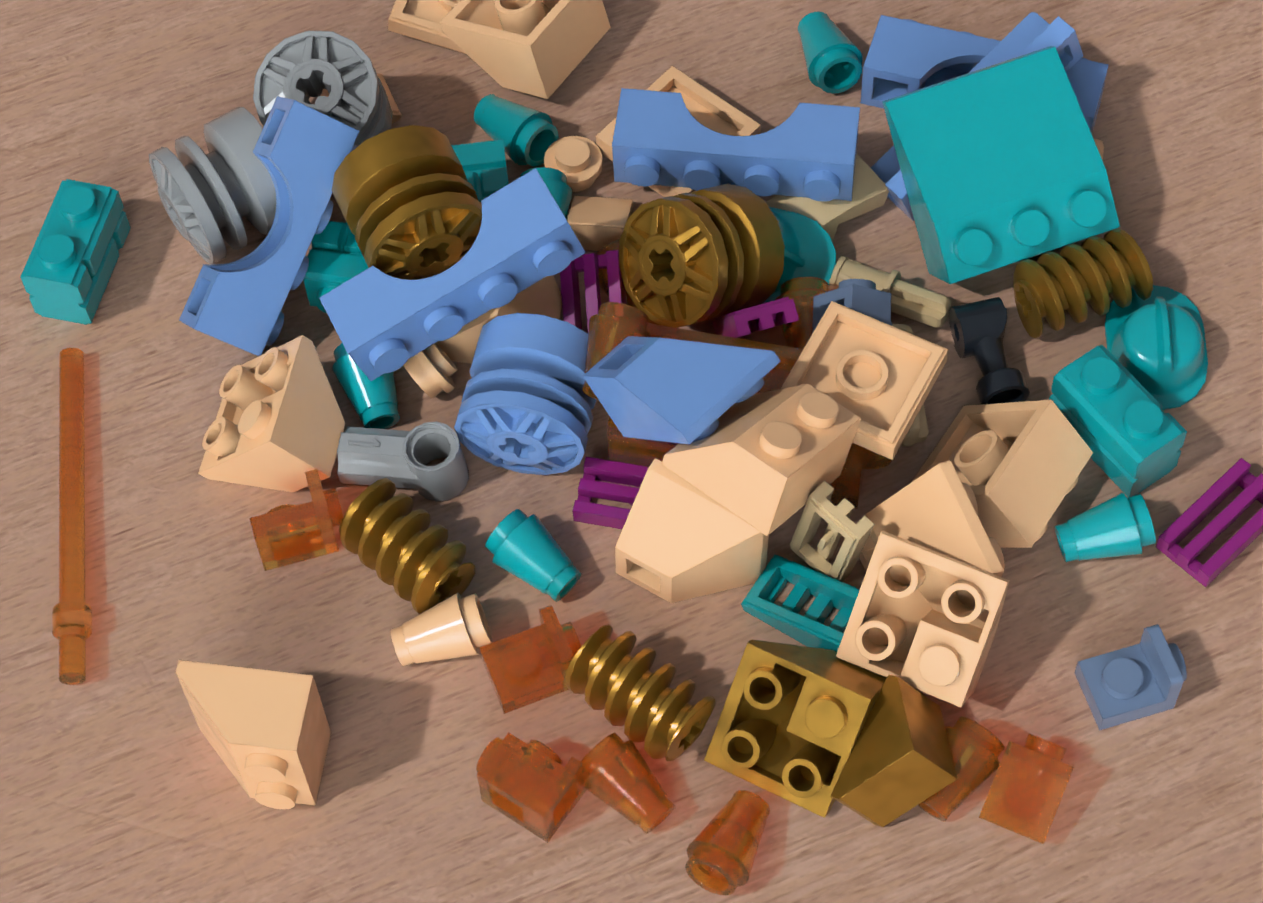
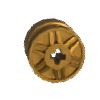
[332,125,482,280]
[619,184,785,329]

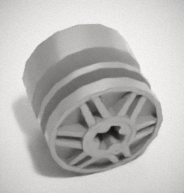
[253,30,393,147]
[149,107,276,264]

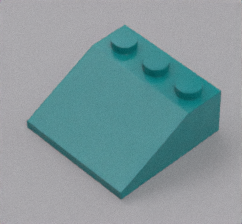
[882,46,1120,284]

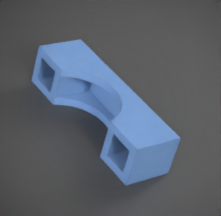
[860,15,1109,134]
[612,88,860,202]
[179,96,360,356]
[319,168,586,381]

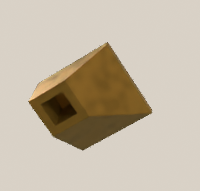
[704,639,887,818]

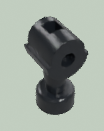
[949,297,1030,404]

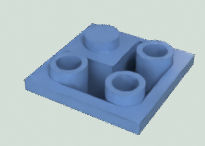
[583,336,781,445]

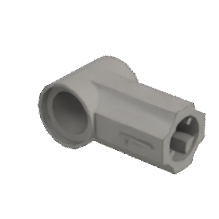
[337,422,469,502]

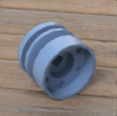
[454,313,605,475]

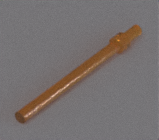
[52,348,92,685]

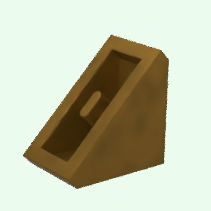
[831,674,957,827]

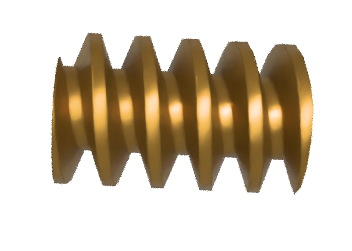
[1013,229,1153,339]
[339,478,476,614]
[565,625,716,761]

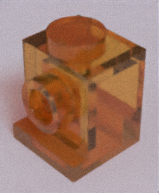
[476,732,586,843]

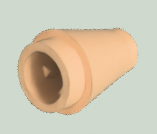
[391,593,493,667]

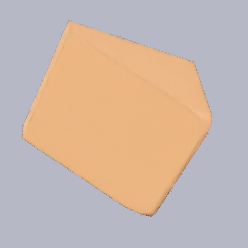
[567,196,633,251]

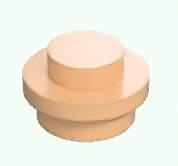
[544,136,603,192]
[403,343,457,398]

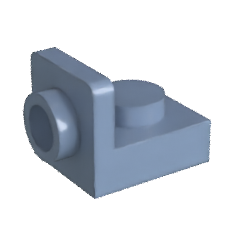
[1075,624,1187,731]

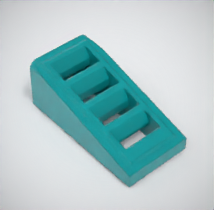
[741,554,860,652]

